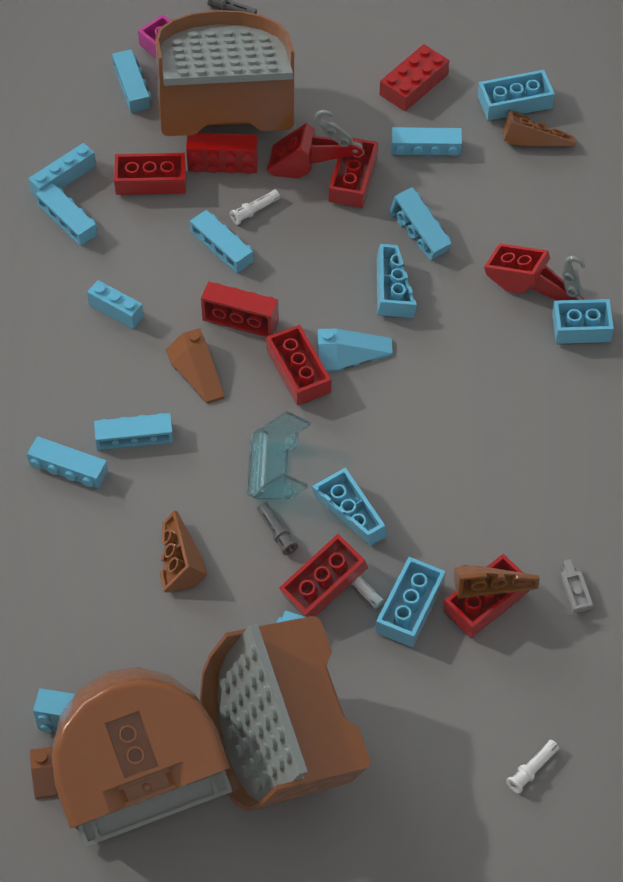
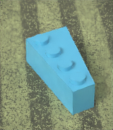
[389,187,452,260]
[376,244,417,318]
[312,467,387,546]

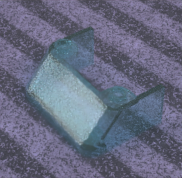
[247,411,311,500]

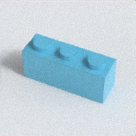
[87,280,144,329]

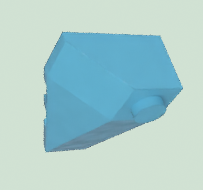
[318,329,393,372]

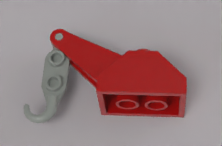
[267,110,363,178]
[484,243,585,301]

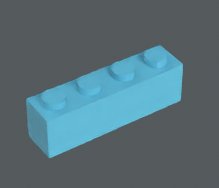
[112,49,152,113]
[392,127,462,156]
[28,143,96,196]
[35,183,97,246]
[190,210,253,274]
[94,413,173,450]
[27,436,108,489]

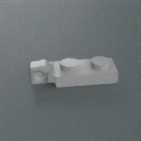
[561,559,593,614]

